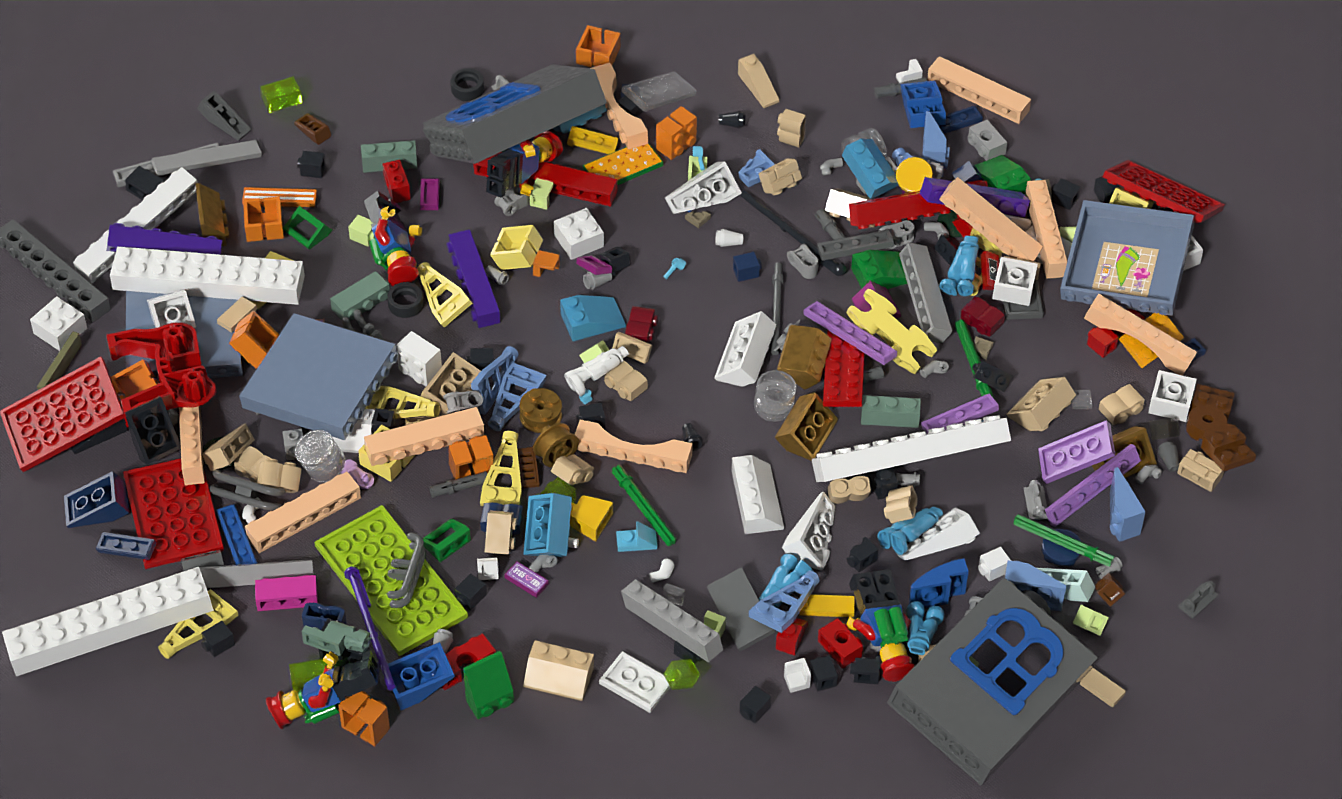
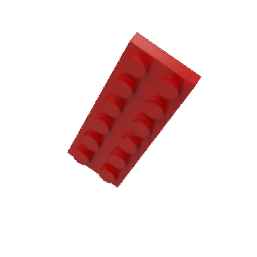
[823,330,865,407]

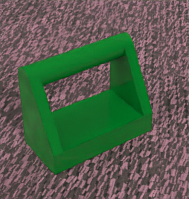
[283,206,332,250]
[422,519,471,563]

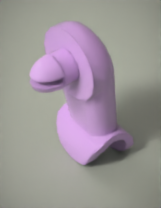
[341,459,374,489]

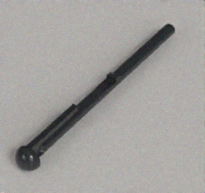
[740,191,846,276]

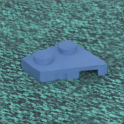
[738,149,775,187]

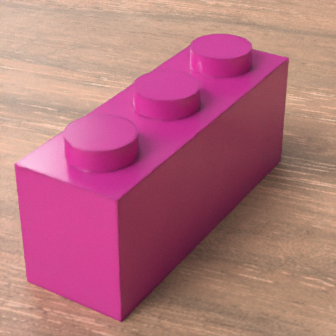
[255,575,318,611]

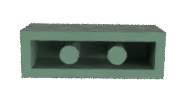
[361,140,417,173]
[330,271,390,321]
[861,395,920,428]

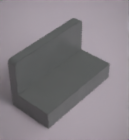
[181,550,224,571]

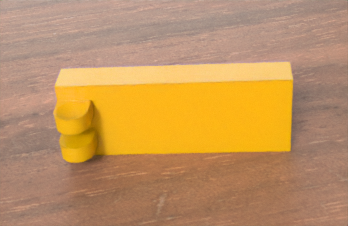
[567,126,618,154]
[799,594,854,617]

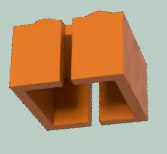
[576,25,621,67]
[656,106,697,160]
[243,197,284,242]
[229,311,279,368]
[111,359,159,400]
[449,435,493,480]
[338,691,390,746]

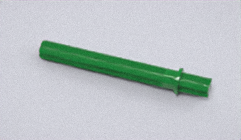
[955,320,994,399]
[612,464,676,546]
[1014,514,1115,567]

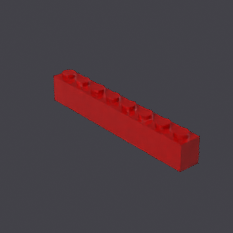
[473,152,618,207]
[848,180,988,229]

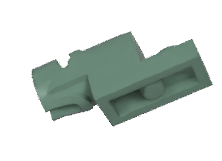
[302,621,371,656]

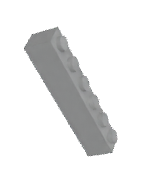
[899,242,952,343]
[621,579,723,662]

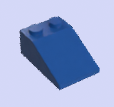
[388,642,455,710]

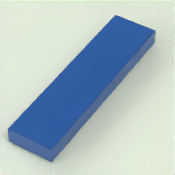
[216,504,257,565]

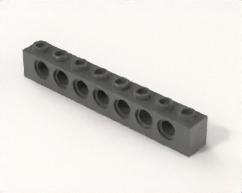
[0,219,111,323]

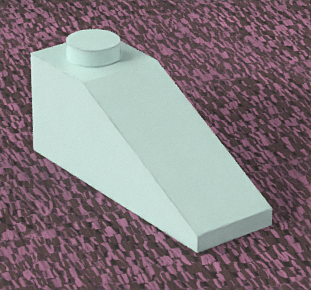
[1037,568,1095,602]

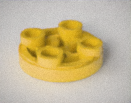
[896,157,933,193]

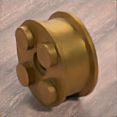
[519,388,562,433]
[533,423,579,467]

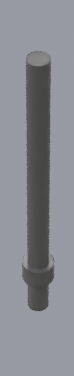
[771,263,783,355]

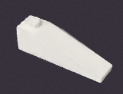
[782,492,835,570]
[897,507,980,560]

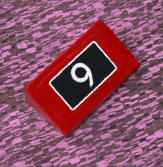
[980,251,999,290]

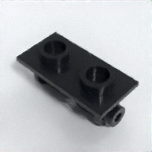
[934,234,958,266]
[972,361,1013,392]

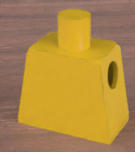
[570,495,613,541]

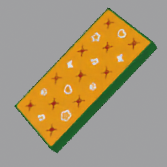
[583,143,663,185]

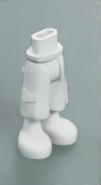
[564,346,629,396]

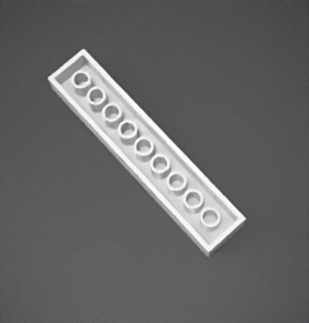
[110,247,305,305]
[812,415,1011,482]
[2,567,214,676]

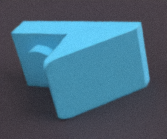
[616,521,657,552]

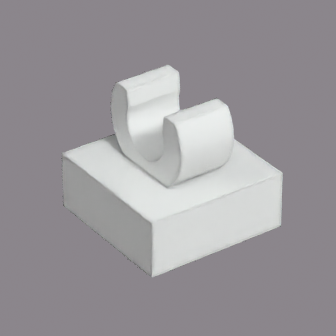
[477,558,498,580]

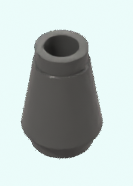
[1158,442,1179,472]

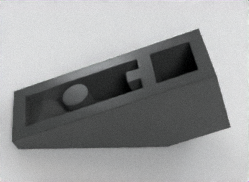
[197,90,251,140]

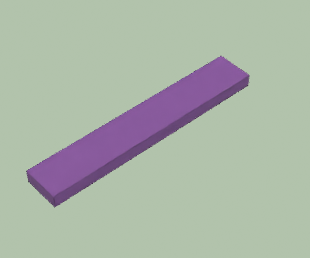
[804,301,897,365]
[1045,444,1141,527]

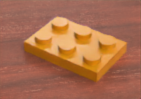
[1119,313,1184,369]

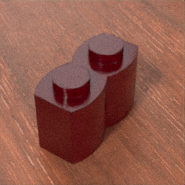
[960,297,1005,337]
[625,306,658,343]

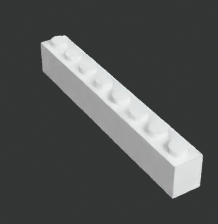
[73,167,198,284]

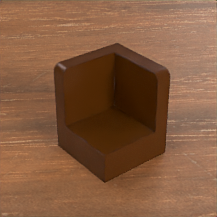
[1095,572,1125,607]

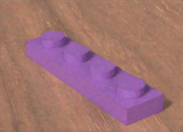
[921,394,999,434]

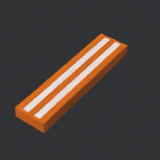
[242,187,317,207]

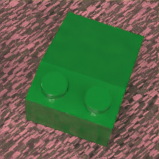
[975,155,1031,194]
[851,250,908,289]
[463,651,514,719]

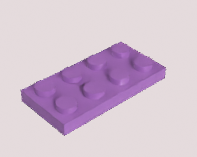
[1038,420,1115,484]

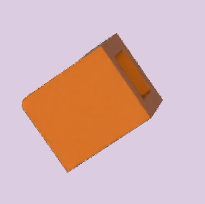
[533,250,560,277]

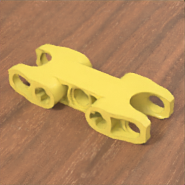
[846,288,937,374]

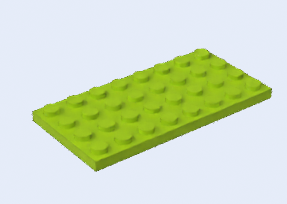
[314,505,468,656]

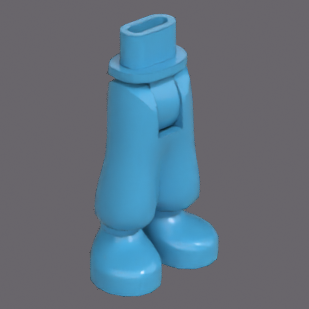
[939,236,979,296]
[877,507,943,555]
[758,554,814,608]
[906,601,944,655]

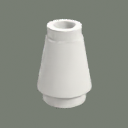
[715,229,743,247]

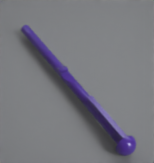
[344,566,395,690]

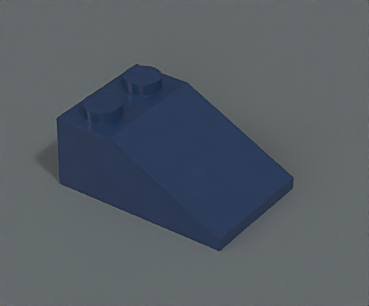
[64,471,129,528]

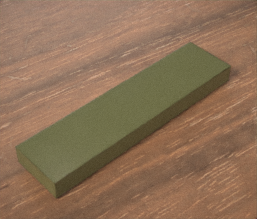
[37,331,82,390]

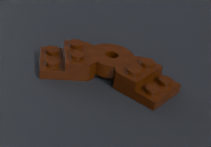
[1186,384,1256,472]

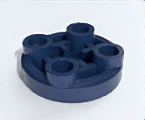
[1042,529,1081,566]

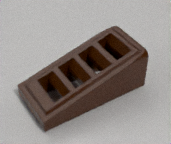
[294,113,331,145]
[517,447,540,489]

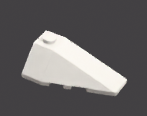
[665,162,742,214]

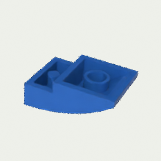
[900,81,946,128]
[909,558,969,608]

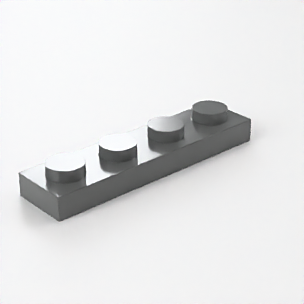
[817,230,894,261]

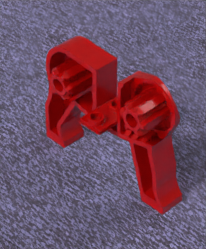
[106,323,216,427]

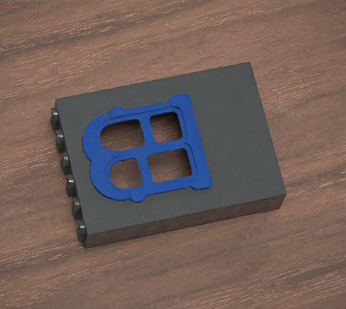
[423,64,607,164]
[887,577,1098,786]

